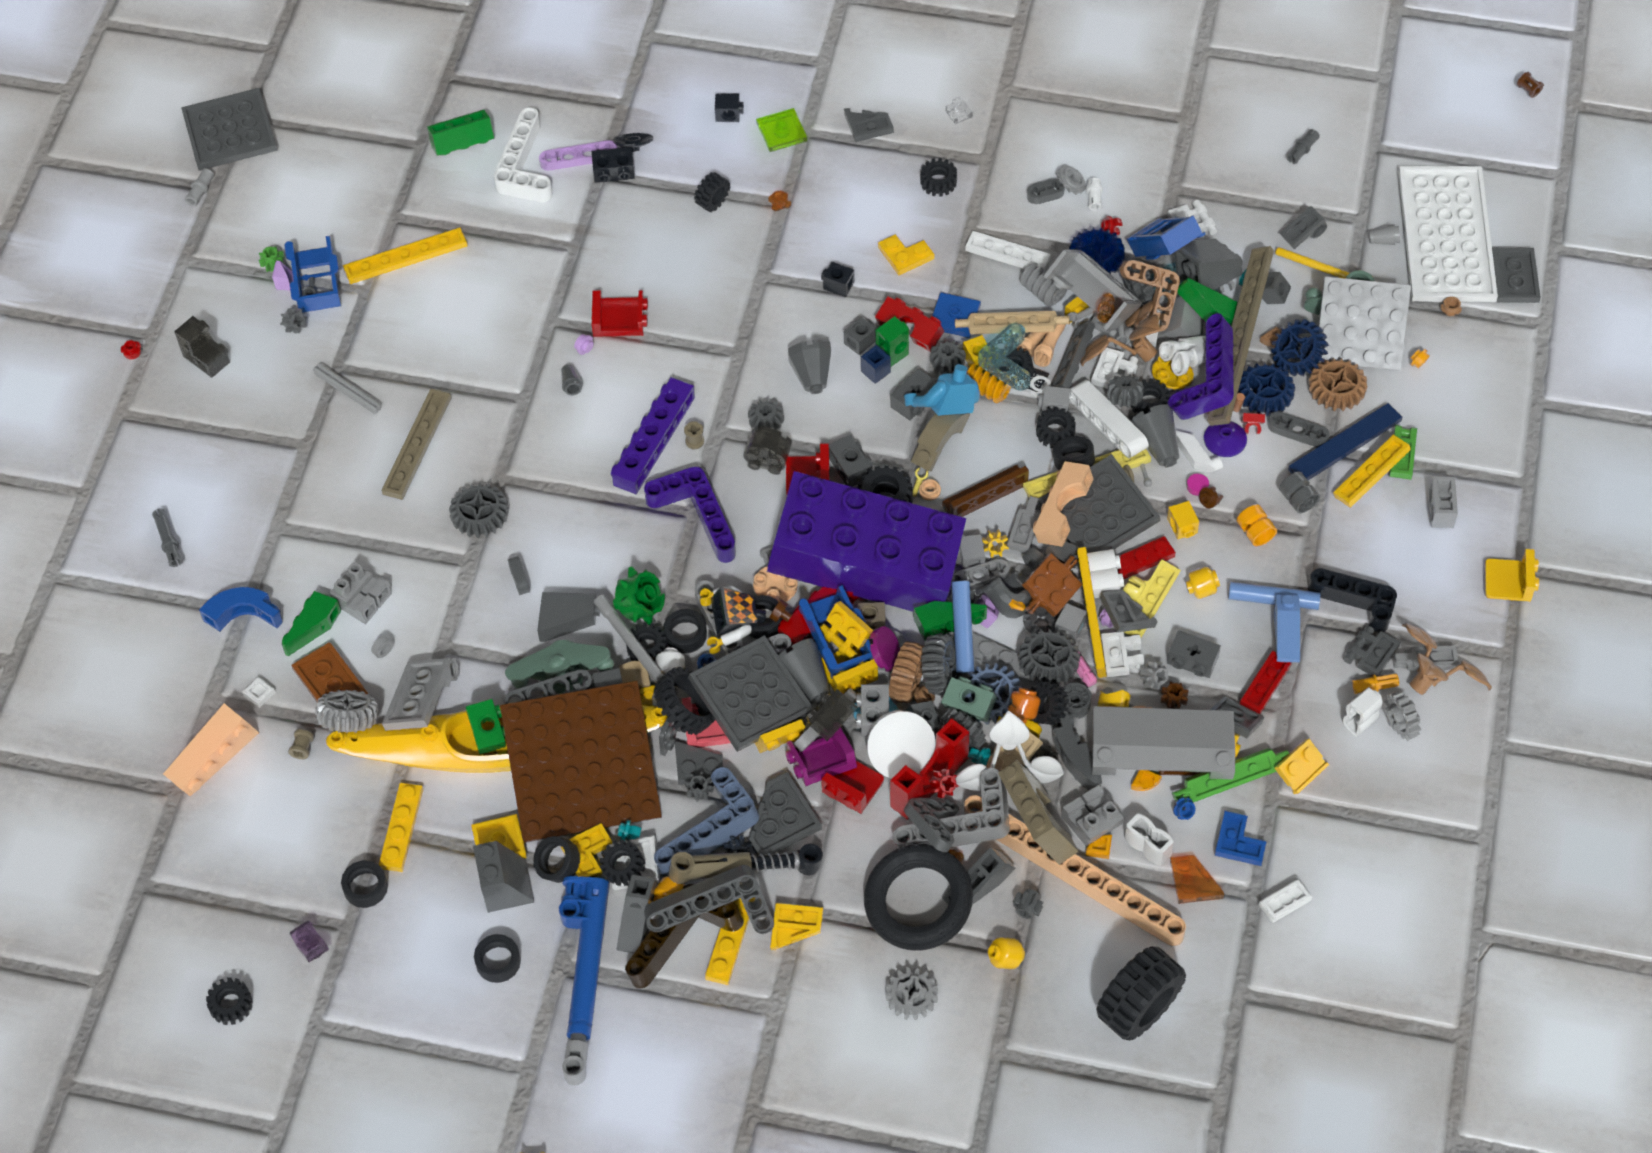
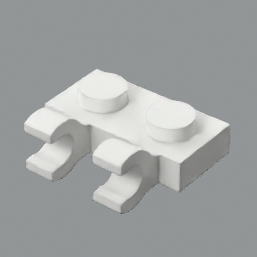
[1101,632,1144,677]

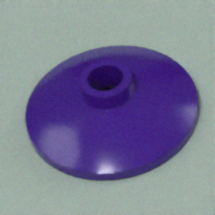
[1204,421,1247,457]

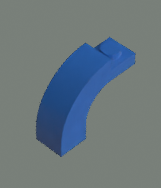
[199,587,283,632]

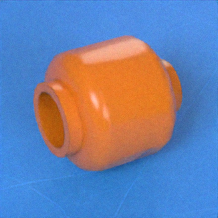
[1008,688,1040,723]

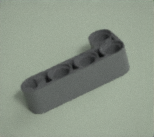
[505,669,592,704]

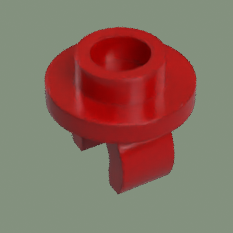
[1101,216,1123,236]

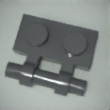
[1343,626,1401,676]

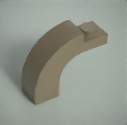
[911,413,970,471]

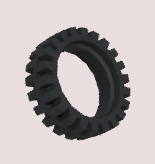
[654,667,715,735]

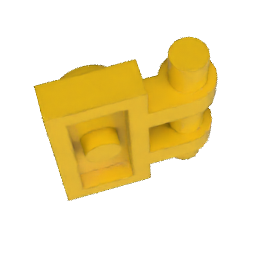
[820,601,873,659]

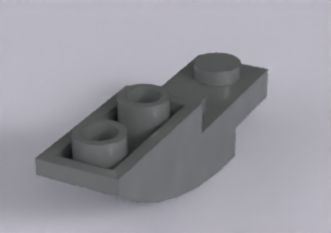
[1053,706,1102,791]

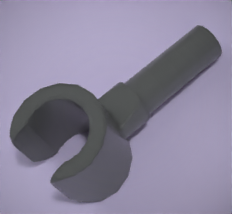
[303,277,316,296]

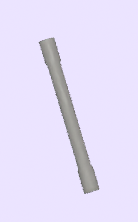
[594,595,678,695]

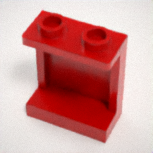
[591,290,648,337]

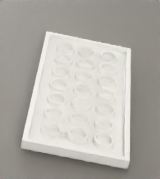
[1398,166,1498,302]

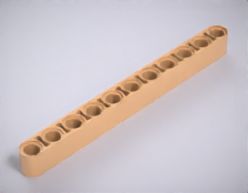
[964,795,1186,946]

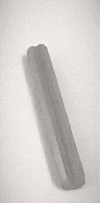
[313,363,381,414]

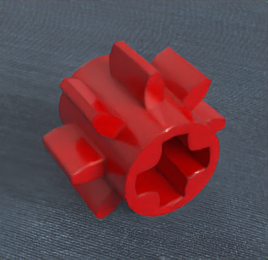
[928,769,959,798]

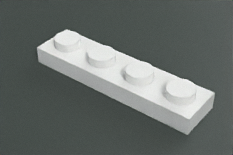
[965,231,1051,273]

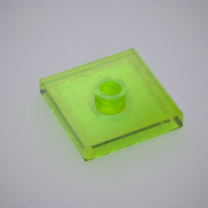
[756,108,807,152]

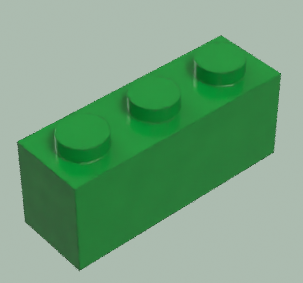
[427,109,494,156]

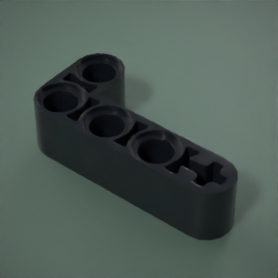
[1308,568,1397,633]

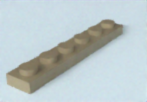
[381,388,451,500]

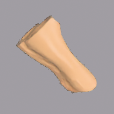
[1014,315,1066,367]

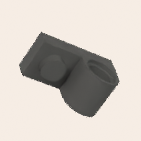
[1280,206,1327,250]

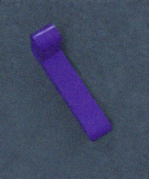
[1168,313,1234,420]
[644,467,736,563]

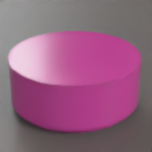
[1187,474,1209,496]

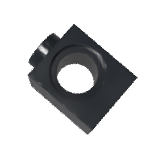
[715,93,744,122]
[821,262,855,297]

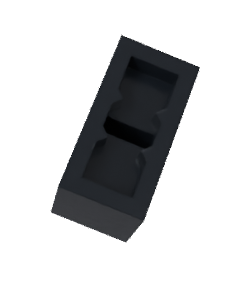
[591,147,635,183]

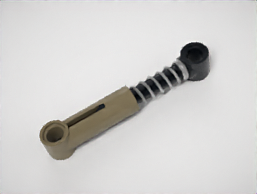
[669,843,823,884]

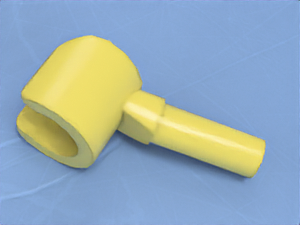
[912,468,929,497]

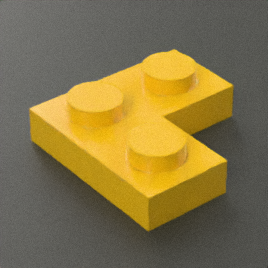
[878,234,934,276]
[560,823,612,878]

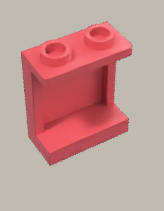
[682,697,731,748]

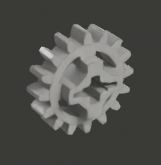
[1385,690,1421,741]
[886,967,938,1020]

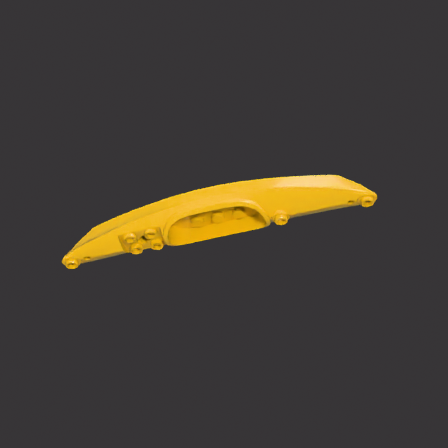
[326,706,668,773]

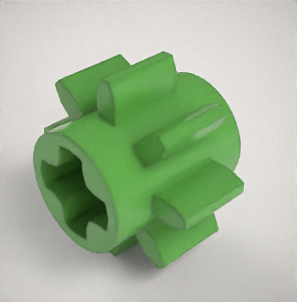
[259,246,285,272]

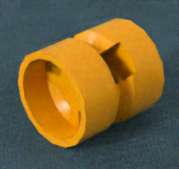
[1237,504,1277,547]

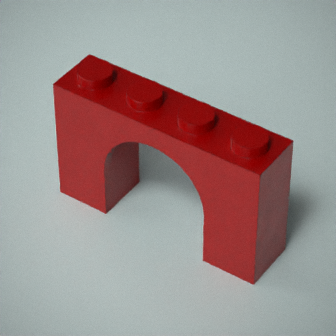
[890,718,969,820]

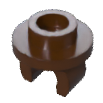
[1199,487,1224,509]

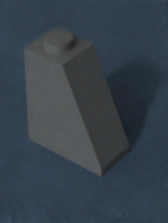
[537,592,600,642]

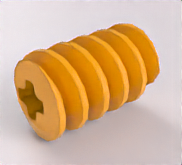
[967,363,1013,403]

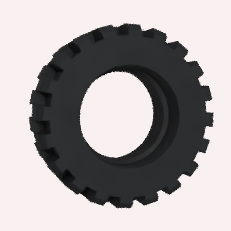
[1096,946,1186,1041]

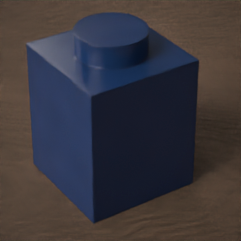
[861,345,891,384]

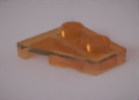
[1170,855,1224,904]

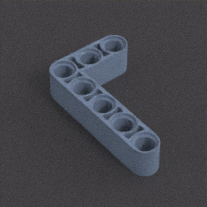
[654,767,759,877]

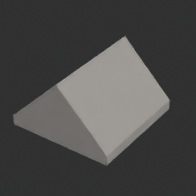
[1158,297,1204,341]

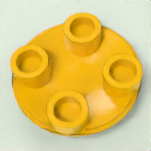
[1152,356,1194,389]

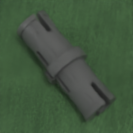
[1286,129,1320,164]

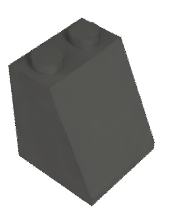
[1174,238,1243,290]
[473,841,534,913]

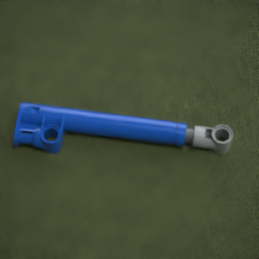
[559,876,610,1086]

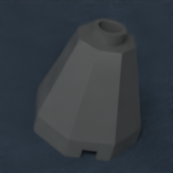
[788,340,831,394]

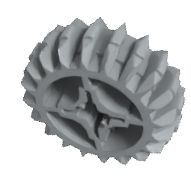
[315,689,379,733]

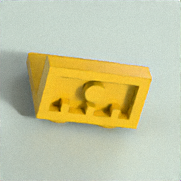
[821,646,878,697]

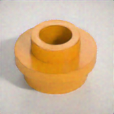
[1410,349,1430,369]

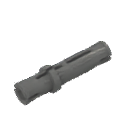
[152,508,183,567]

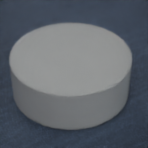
[371,635,393,658]

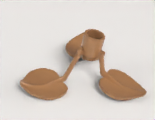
[1081,301,1161,367]
[1402,623,1492,695]

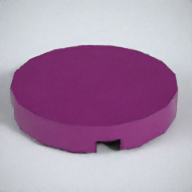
[870,626,900,672]

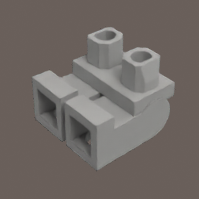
[329,563,392,625]
[1061,785,1124,846]

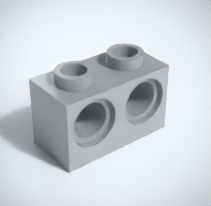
[1429,476,1458,528]
[857,685,889,736]

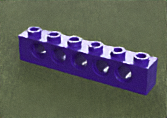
[611,377,695,495]

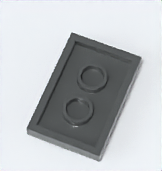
[1492,248,1541,303]

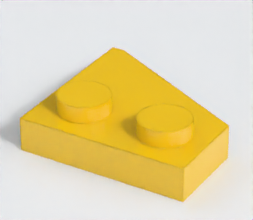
[770,903,823,950]

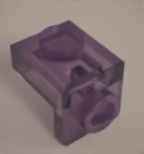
[289,920,329,962]

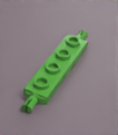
[1172,748,1289,803]

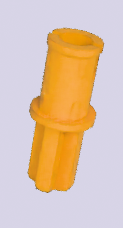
[1352,673,1399,694]

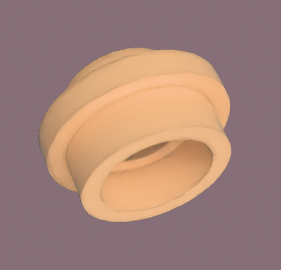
[919,479,941,500]

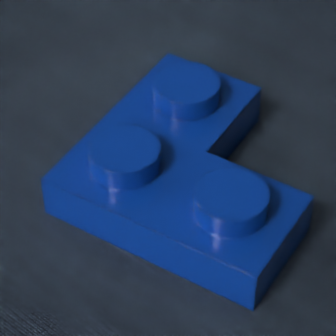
[1215,811,1266,866]

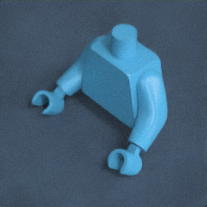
[904,364,980,416]

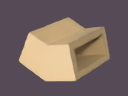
[619,661,650,689]

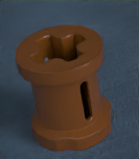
[1517,71,1544,98]

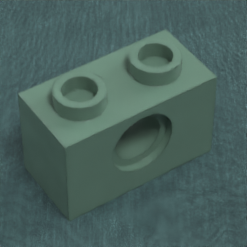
[941,677,997,723]

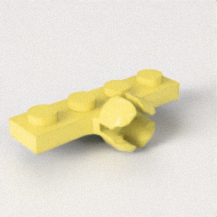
[1123,560,1181,638]

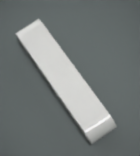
[1070,379,1149,458]

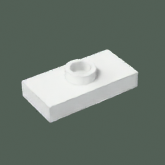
[1259,879,1312,923]

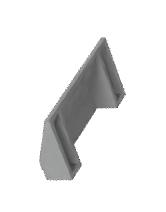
[1092,706,1235,779]

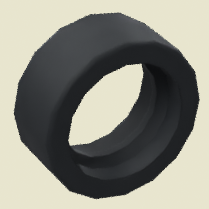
[1053,436,1095,470]
[749,595,783,639]
[664,609,707,653]
[533,836,580,883]
[341,860,388,908]
[474,934,521,983]

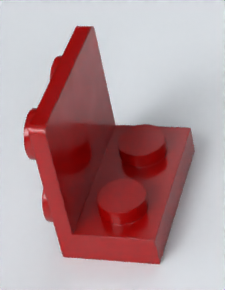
[786,443,829,494]

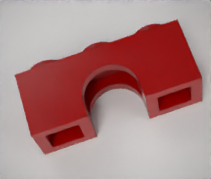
[875,296,944,352]

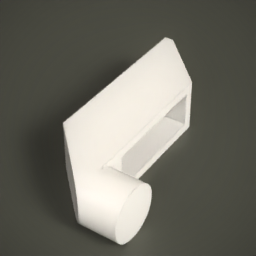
[1176,431,1223,472]

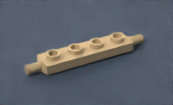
[955,311,1070,334]

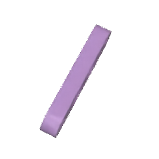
[539,140,617,171]

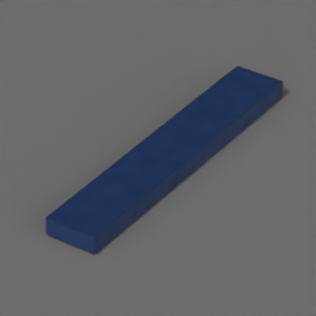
[1288,403,1403,481]

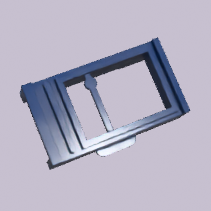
[1127,215,1206,260]
[285,236,341,313]
[799,586,873,679]

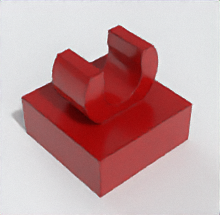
[1241,413,1265,434]

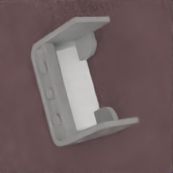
[1043,250,1142,331]

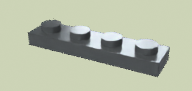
[1051,321,1095,389]

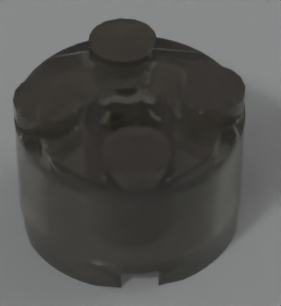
[743,427,792,475]

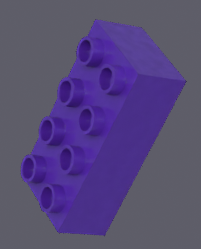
[766,471,967,612]

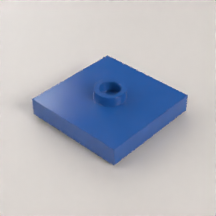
[932,292,981,338]

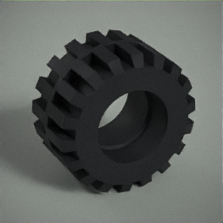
[858,465,913,503]

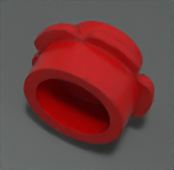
[120,340,141,360]

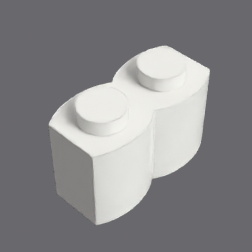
[1087,549,1124,598]
[1343,687,1383,737]
[1125,814,1174,866]

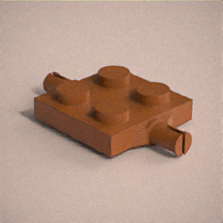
[1022,553,1083,616]

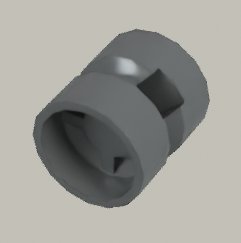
[1279,472,1320,514]

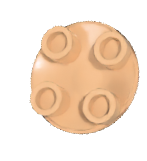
[753,566,798,602]

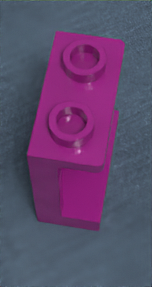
[785,722,857,786]

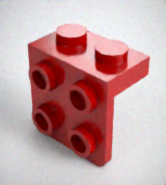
[821,761,884,814]

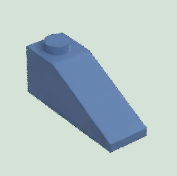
[1274,595,1300,663]

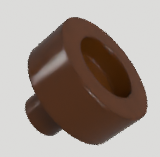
[769,599,793,623]

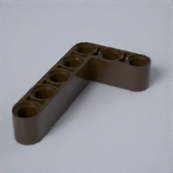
[625,884,744,989]

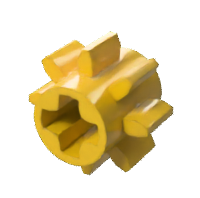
[982,529,1009,558]

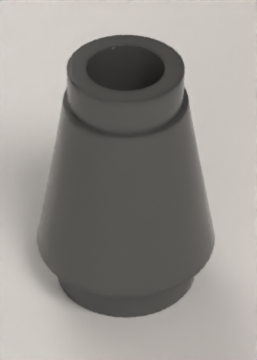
[561,365,583,396]

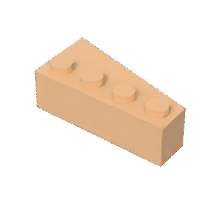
[163,703,259,796]

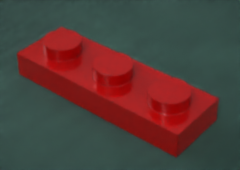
[1117,536,1176,580]
[1240,650,1292,714]

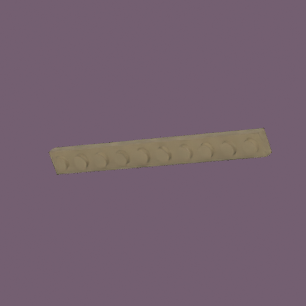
[1207,246,1274,426]

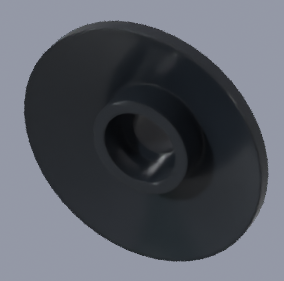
[613,133,653,152]

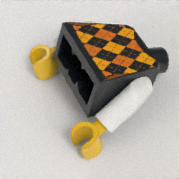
[700,586,766,654]

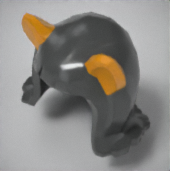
[975,571,1033,619]

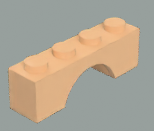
[1033,461,1093,547]

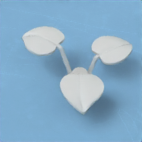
[955,711,1065,791]

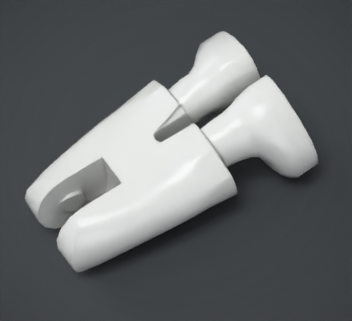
[1159,335,1206,376]

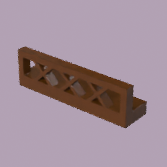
[942,465,1029,517]

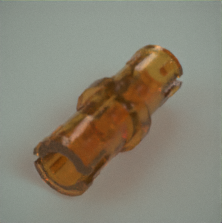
[1098,293,1115,323]

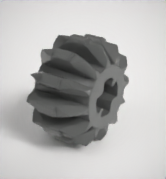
[930,339,966,374]
[1107,374,1144,408]
[748,399,784,436]

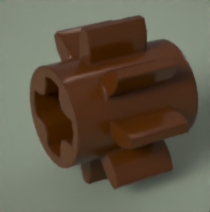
[1160,682,1189,709]

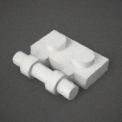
[1167,200,1217,241]
[1091,347,1138,389]

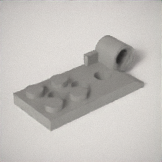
[382,658,459,731]

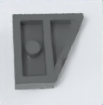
[844,108,894,142]

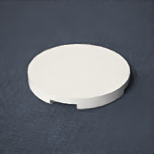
[866,710,936,779]

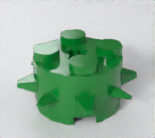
[613,566,665,625]

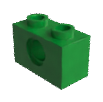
[876,316,909,367]
[466,699,506,755]

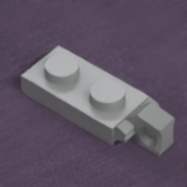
[1007,496,1041,553]
[1393,645,1459,671]

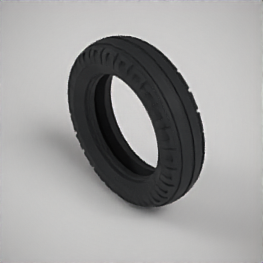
[864,844,973,951]

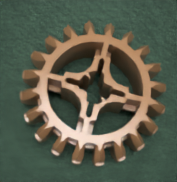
[1309,358,1367,412]
[889,641,924,703]

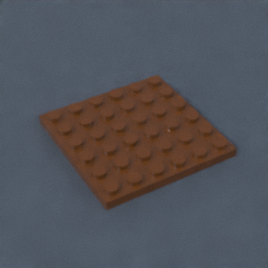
[500,681,662,843]

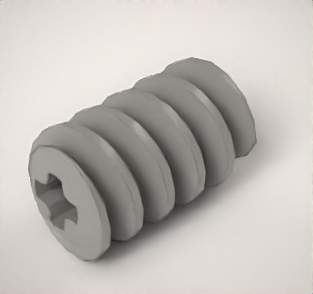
[1020,263,1067,307]

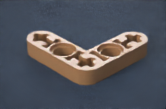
[1120,260,1180,331]

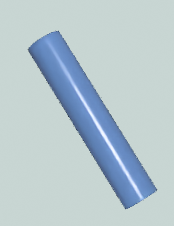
[951,581,975,673]
[1228,582,1321,610]

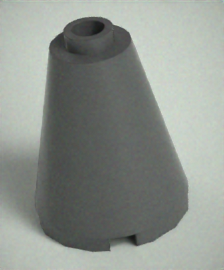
[1131,405,1180,468]
[778,638,831,704]

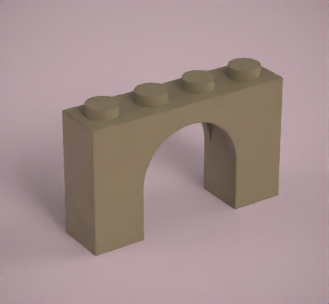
[998,760,1079,865]

